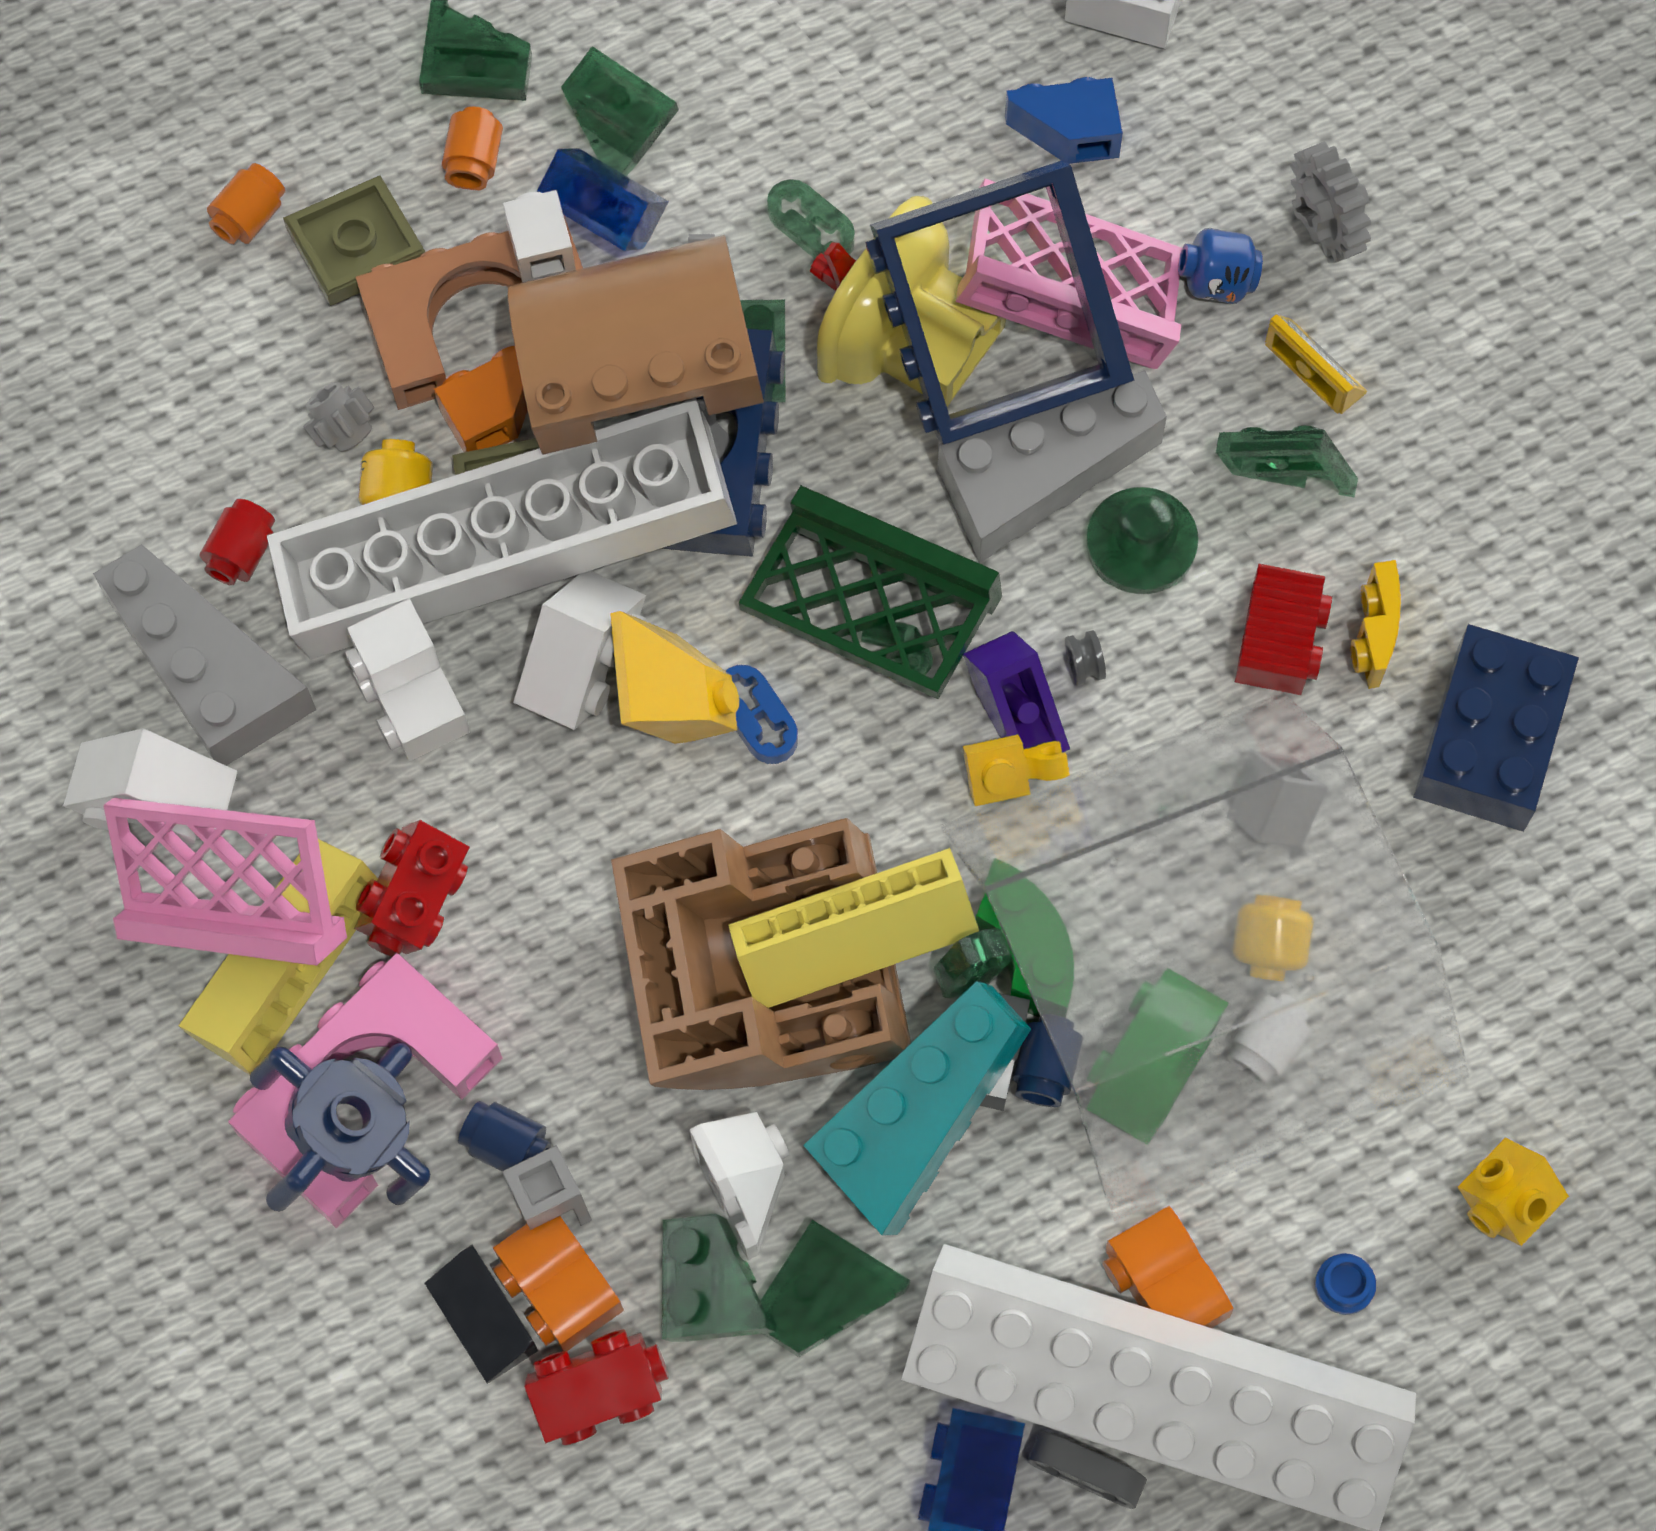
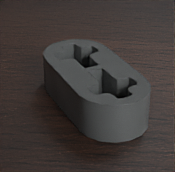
[1027,1431,1147,1509]

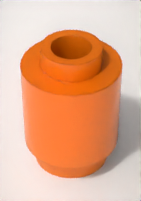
[442,106,503,191]
[207,163,285,244]

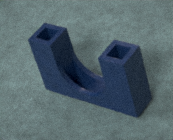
[660,329,785,556]

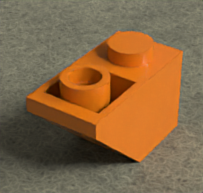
[434,346,528,452]

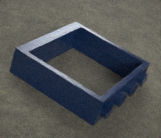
[865,161,1135,445]

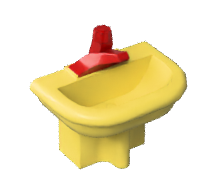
[810,196,1006,407]

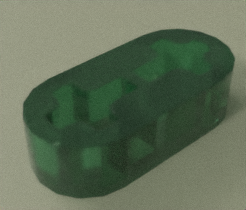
[767,179,855,259]
[933,928,1012,998]

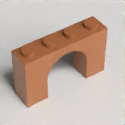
[355,214,583,410]

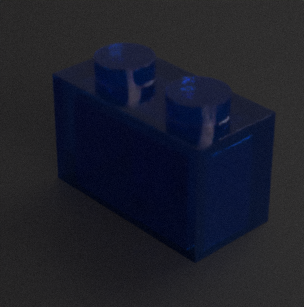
[536,148,669,251]
[918,1408,1025,1531]

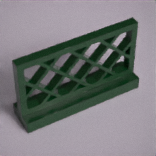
[739,485,1002,699]

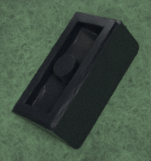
[424,1245,538,1384]

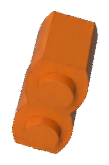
[1102,1206,1234,1328]
[492,1216,624,1351]

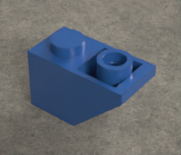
[1005,77,1123,164]

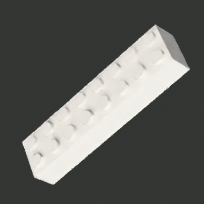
[267,398,737,659]
[901,1244,1416,1531]

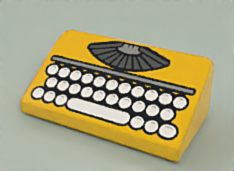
[1265,314,1367,414]

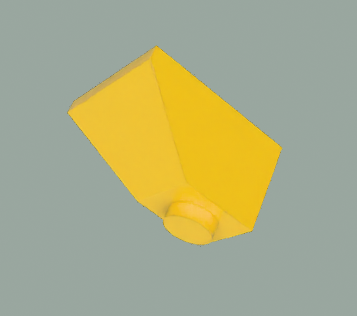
[610,611,739,743]

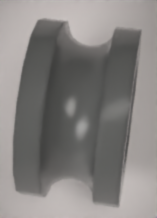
[1065,630,1106,685]

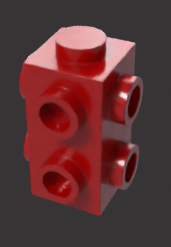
[354,820,470,957]
[524,1329,669,1445]

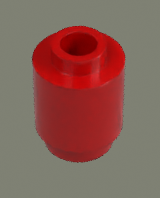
[199,498,275,585]

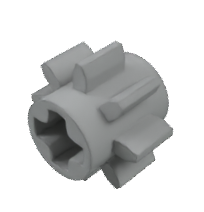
[303,382,375,451]

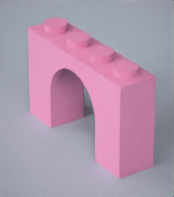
[228,953,503,1228]

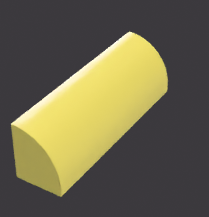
[178,839,378,1075]
[728,848,980,1008]

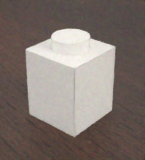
[503,190,576,283]

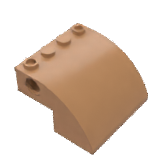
[508,235,764,455]
[611,818,911,1090]

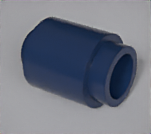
[1013,1015,1083,1107]
[458,1101,551,1171]

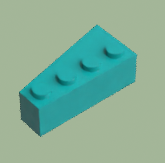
[803,981,1031,1236]

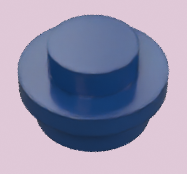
[1315,1253,1376,1315]

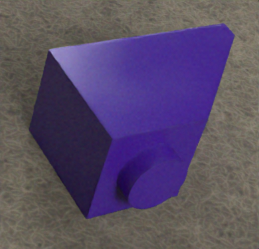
[963,631,1070,753]

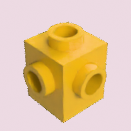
[1458,1138,1569,1246]

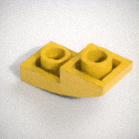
[1350,560,1401,689]

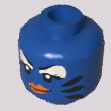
[1178,228,1263,304]

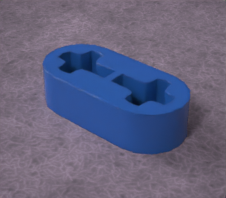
[726,665,798,764]

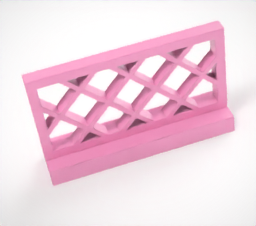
[956,179,1182,369]
[103,798,347,966]

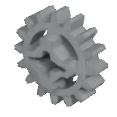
[1290,141,1371,262]

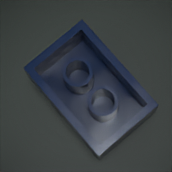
[1413,624,1579,832]

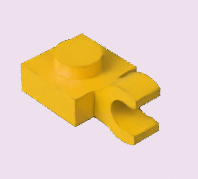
[963,735,1070,806]

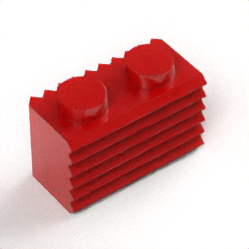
[1235,563,1333,695]

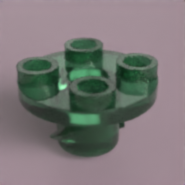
[1086,487,1198,594]

